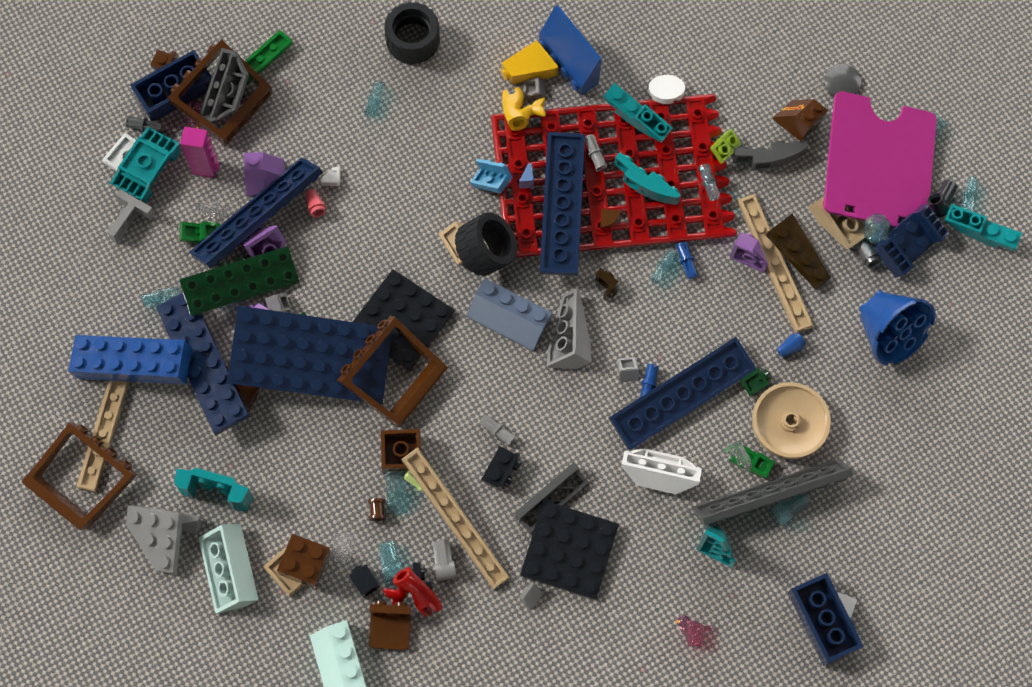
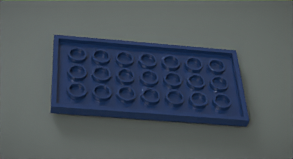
[227,305,392,405]

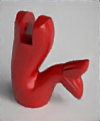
[383,567,443,617]

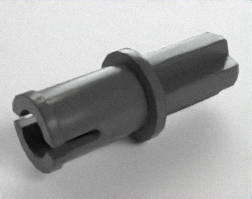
[125,115,163,133]

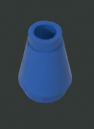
[776,332,806,358]

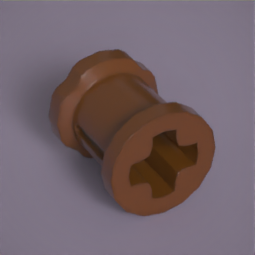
[368,498,386,521]

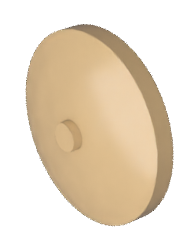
[752,382,831,459]

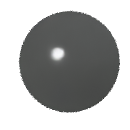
[825,64,861,96]

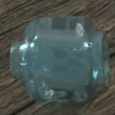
[863,214,890,243]

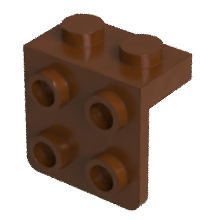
[368,601,412,650]

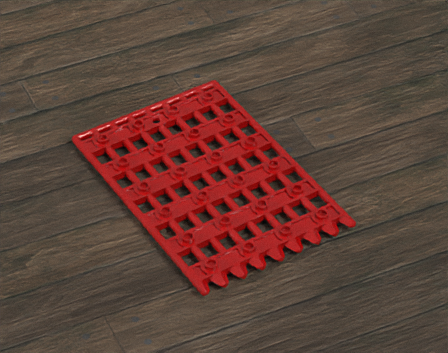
[491,94,737,258]

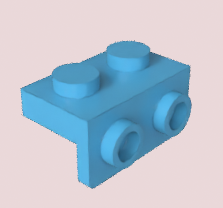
[470,159,512,194]

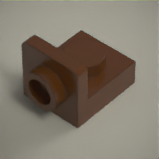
[150,49,178,70]

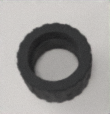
[384,2,440,64]
[455,212,517,276]

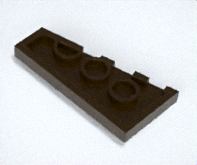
[765,213,831,290]

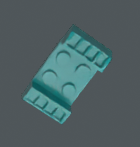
[110,127,181,203]
[174,468,254,511]

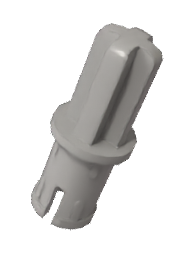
[585,135,607,171]
[479,415,516,446]

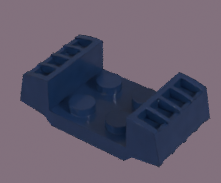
[873,204,950,278]

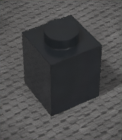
[349,565,380,598]

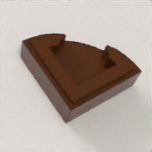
[600,209,620,229]

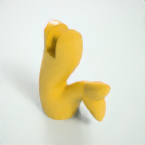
[502,87,546,131]

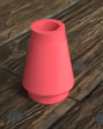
[305,189,326,218]

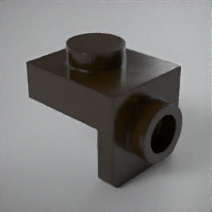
[595,268,619,301]

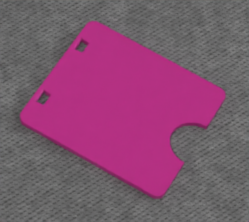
[823,91,937,227]

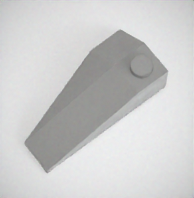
[547,288,591,369]

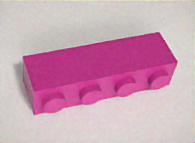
[180,127,220,178]

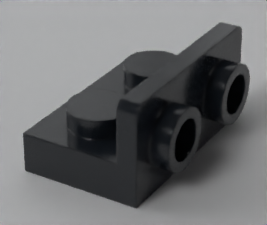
[481,446,522,492]

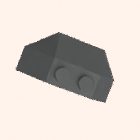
[200,48,249,123]

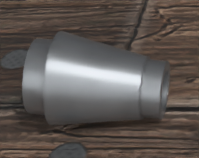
[856,239,880,268]

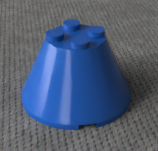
[859,290,936,366]

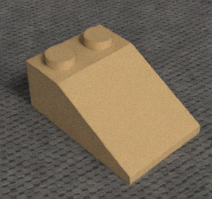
[808,196,876,250]

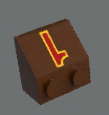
[773,99,828,141]

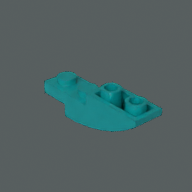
[602,82,673,142]
[614,152,681,205]
[944,204,1022,252]

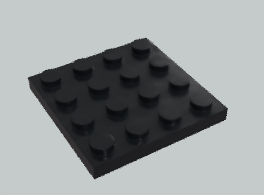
[353,269,455,371]
[520,500,619,600]

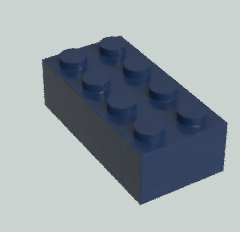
[130,49,212,122]
[788,573,864,666]

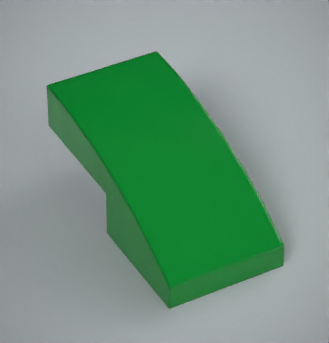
[179,221,220,243]
[729,443,775,479]

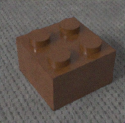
[381,429,421,474]
[277,533,331,589]

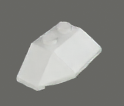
[621,449,702,494]

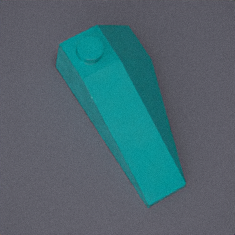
[696,525,736,568]

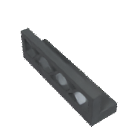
[515,462,589,534]

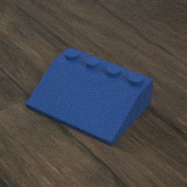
[539,5,602,95]

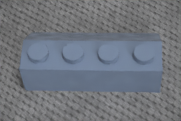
[466,278,552,351]

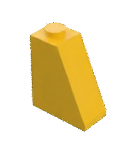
[501,40,558,84]

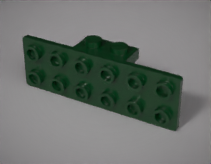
[179,247,299,316]

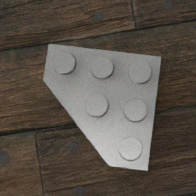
[126,505,183,573]

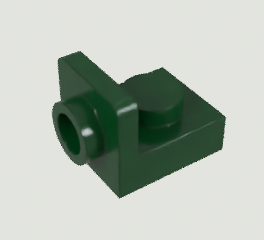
[740,368,773,397]

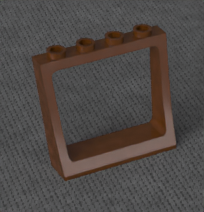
[168,39,272,146]
[337,316,448,427]
[21,423,138,530]

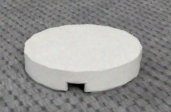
[649,75,685,104]

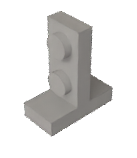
[108,190,155,243]

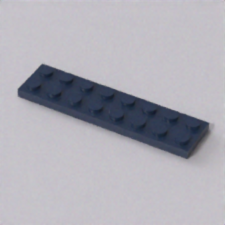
[540,132,585,276]
[189,157,323,269]
[156,292,250,435]
[608,337,757,451]

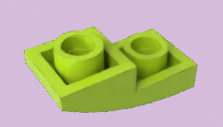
[710,129,742,164]

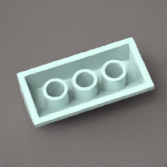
[199,524,258,614]
[309,620,367,687]

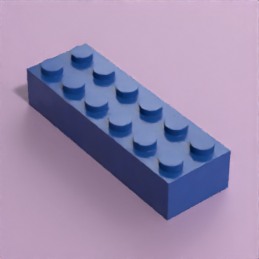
[68,335,193,385]

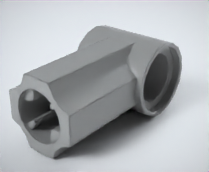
[432,540,457,582]

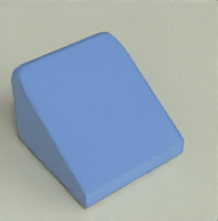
[519,163,534,189]

